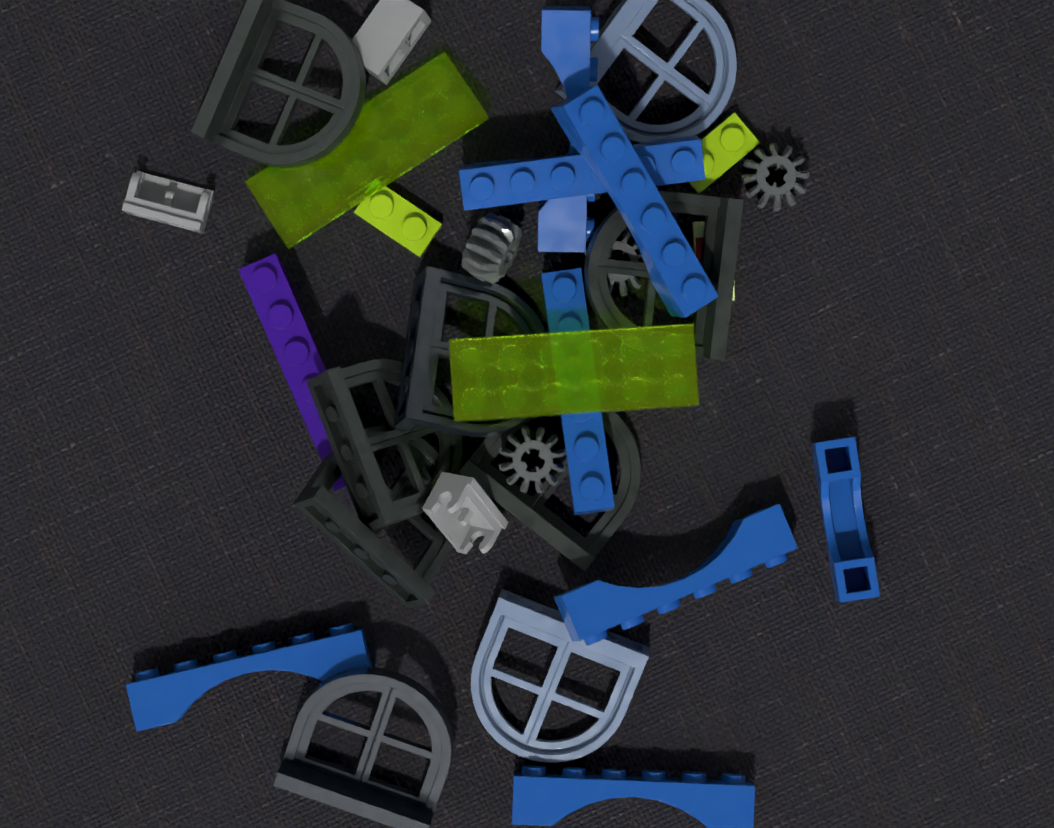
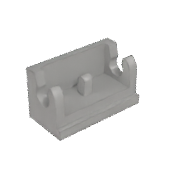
[352,0,432,85]
[122,171,215,234]
[422,472,509,554]

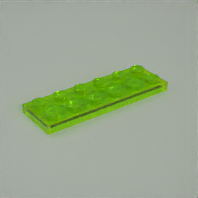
[245,52,489,249]
[449,324,699,422]

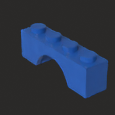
[810,437,880,603]

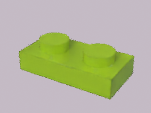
[688,113,760,195]
[354,180,442,258]

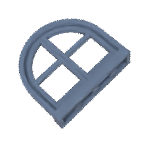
[555,0,737,143]
[471,589,650,763]

